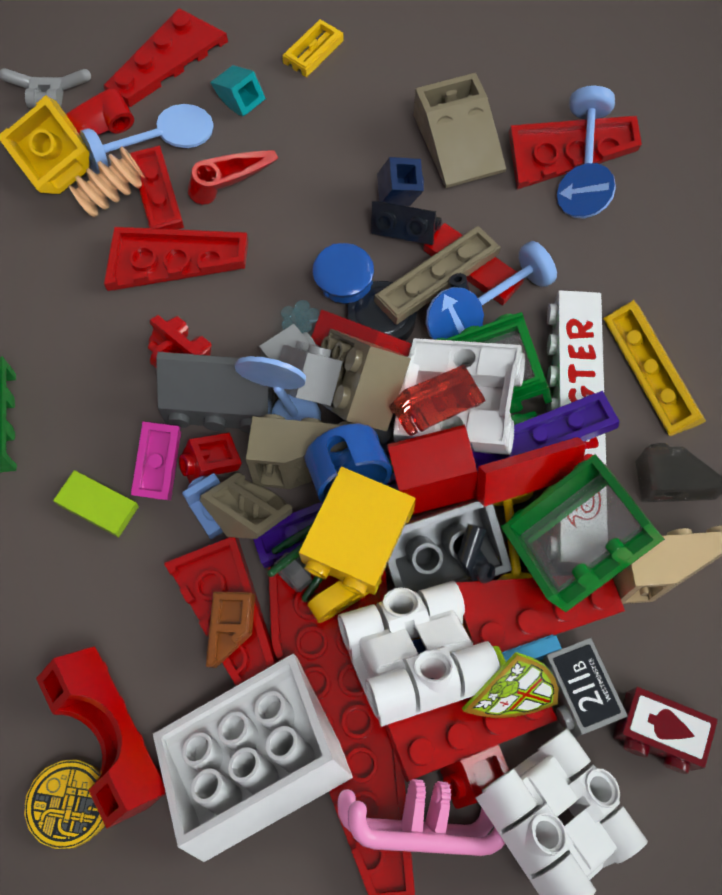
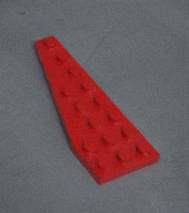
[268,568,415,895]

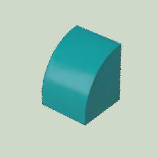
[210,65,266,116]

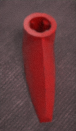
[66,89,134,135]
[188,150,278,205]

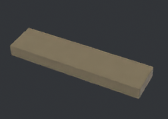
[374,226,501,325]

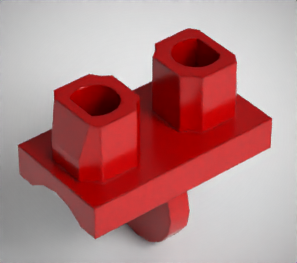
[147,315,212,369]

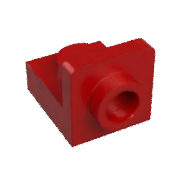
[179,432,242,483]
[440,744,509,809]

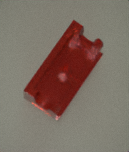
[389,364,486,436]

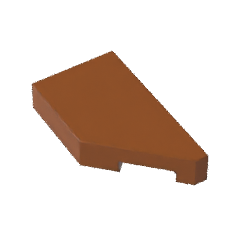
[206,592,255,668]

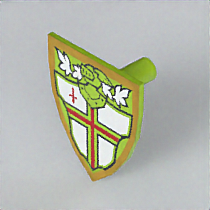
[462,646,559,718]

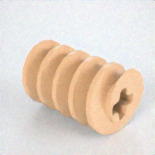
[69,146,145,217]

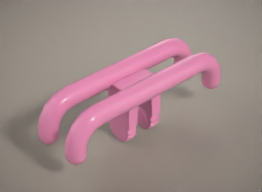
[338,779,505,856]

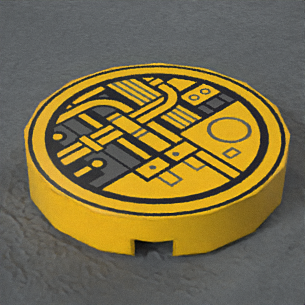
[24,760,105,849]

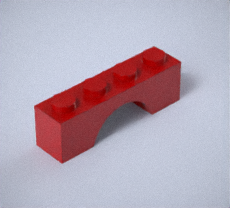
[36,646,166,829]

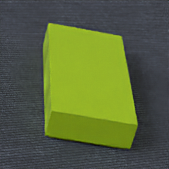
[53,470,139,538]

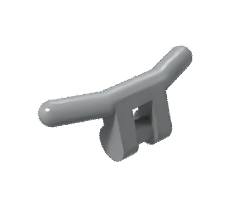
[0,68,91,108]

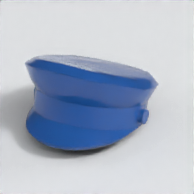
[313,243,374,304]

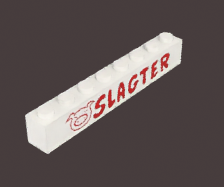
[547,290,608,573]

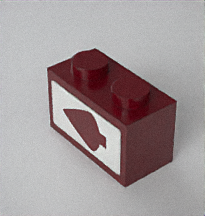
[613,687,718,774]

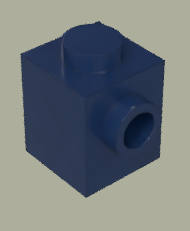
[377,157,424,206]

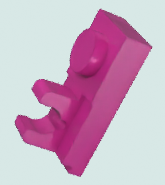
[131,422,181,501]

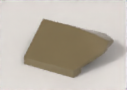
[200,473,292,539]

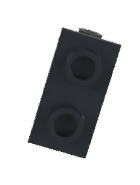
[371,201,442,245]

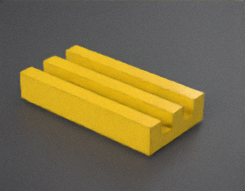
[282,19,344,77]

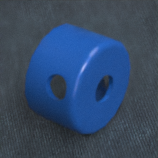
[304,423,392,502]

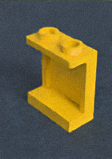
[299,466,416,596]

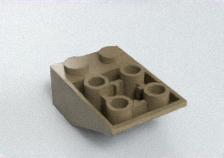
[413,72,506,188]
[320,328,411,431]
[246,414,356,489]

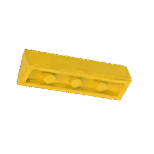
[603,300,706,436]

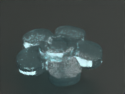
[281,300,319,334]

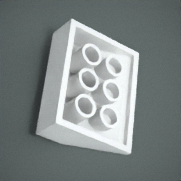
[153,653,353,862]

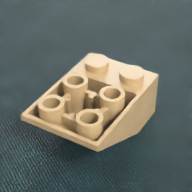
[613,526,722,604]

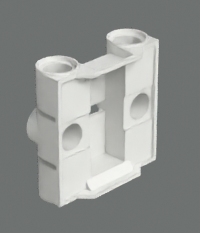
[393,338,525,455]
[338,580,500,727]
[476,728,648,895]

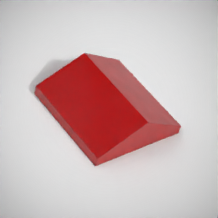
[387,424,478,515]

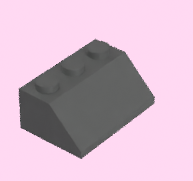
[156,352,276,433]
[386,498,512,593]

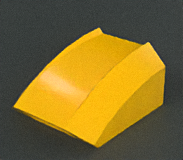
[0,95,90,194]

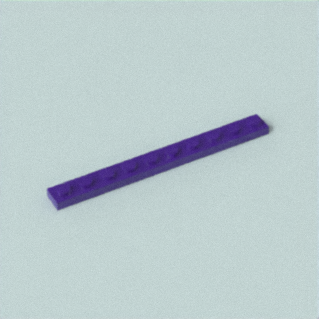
[253,390,620,568]

